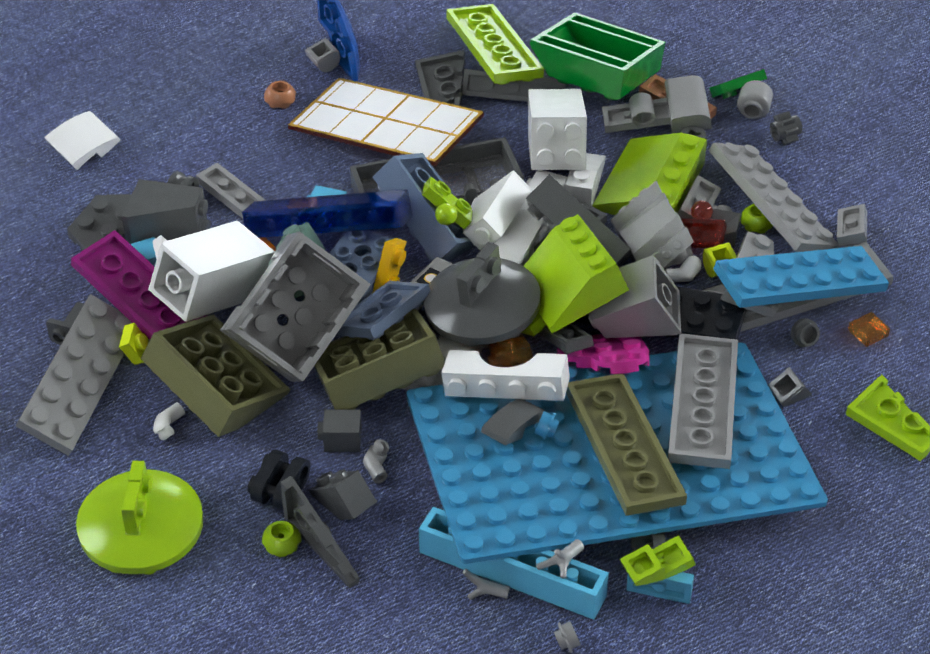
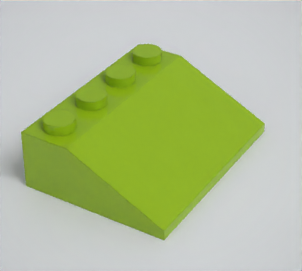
[592,132,707,215]
[523,214,629,334]

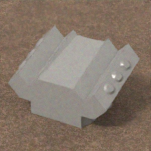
[610,181,694,269]

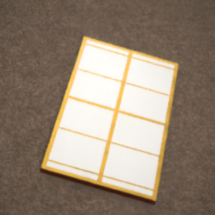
[288,78,484,166]

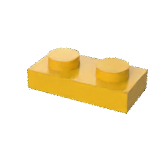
[372,238,407,293]

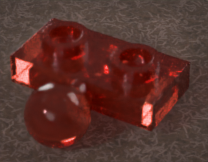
[681,200,727,248]

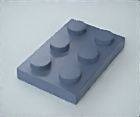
[336,281,431,340]

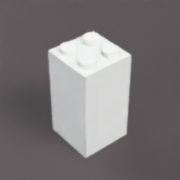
[528,89,587,170]
[148,221,275,322]

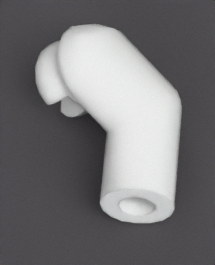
[665,256,702,282]
[153,402,185,441]

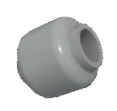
[737,80,773,119]

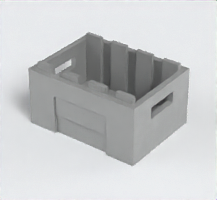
[220,231,371,382]

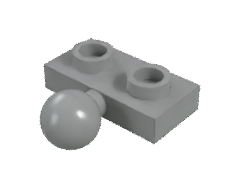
[677,175,733,229]

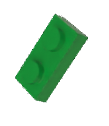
[709,69,767,99]

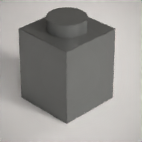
[317,409,362,452]

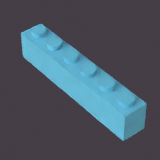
[419,506,609,620]

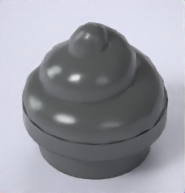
[791,318,820,347]

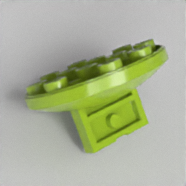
[76,460,203,575]

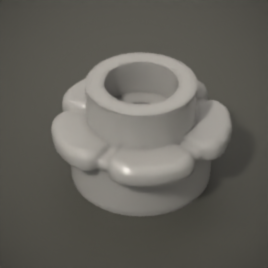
[554,621,581,653]

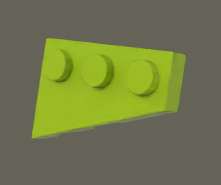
[846,374,930,461]

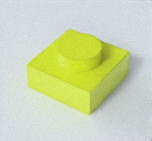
[119,323,149,365]

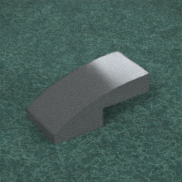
[481,399,545,445]

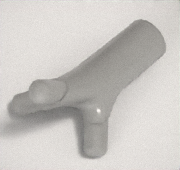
[536,539,584,579]
[462,569,510,600]

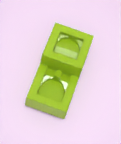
[620,535,696,586]

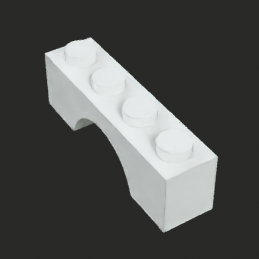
[441,350,570,401]

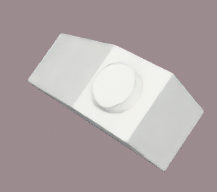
[565,153,606,206]

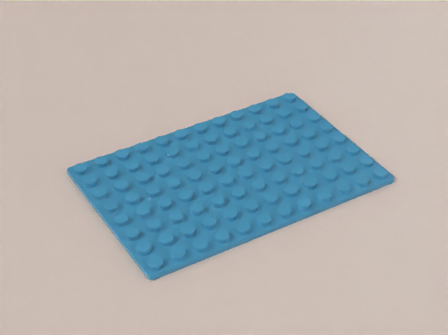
[406,342,828,564]

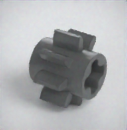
[770,111,803,145]

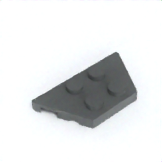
[67,194,132,251]

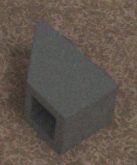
[309,469,377,520]

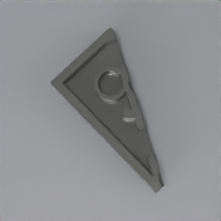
[280,476,360,588]

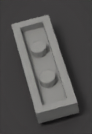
[196,163,269,223]

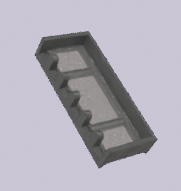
[350,137,524,230]

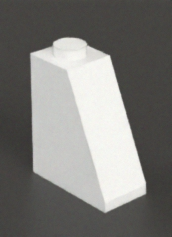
[462,170,532,251]

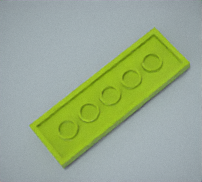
[446,4,544,85]

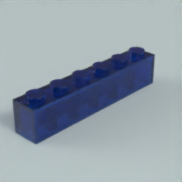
[242,189,413,238]

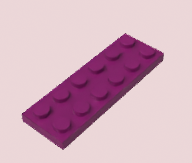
[71,230,208,339]

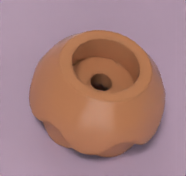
[264,81,296,109]

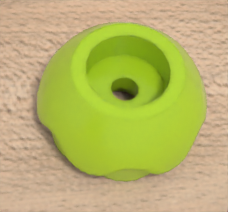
[741,204,773,234]
[262,521,302,557]

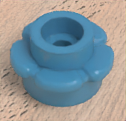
[534,411,560,441]

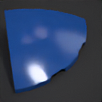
[317,0,360,81]

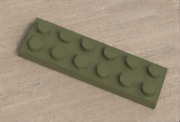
[566,374,687,516]

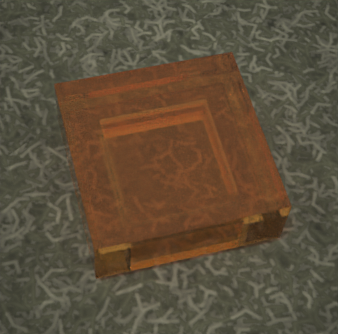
[848,311,890,347]

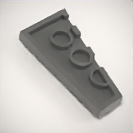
[415,50,465,106]

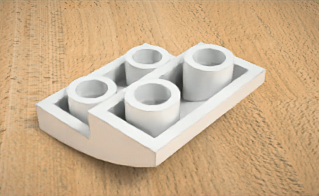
[44,111,120,170]

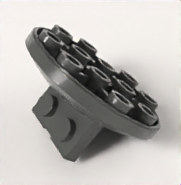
[424,242,541,347]

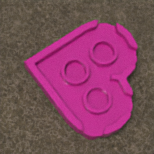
[557,334,650,374]

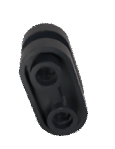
[247,449,311,511]

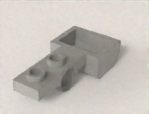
[602,75,712,133]

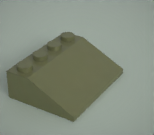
[314,309,445,410]
[141,314,291,437]

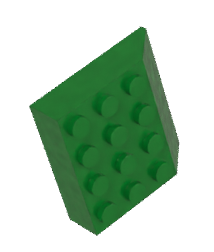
[530,12,666,100]

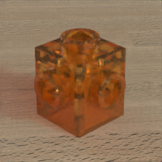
[487,334,533,367]

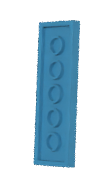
[713,246,889,308]

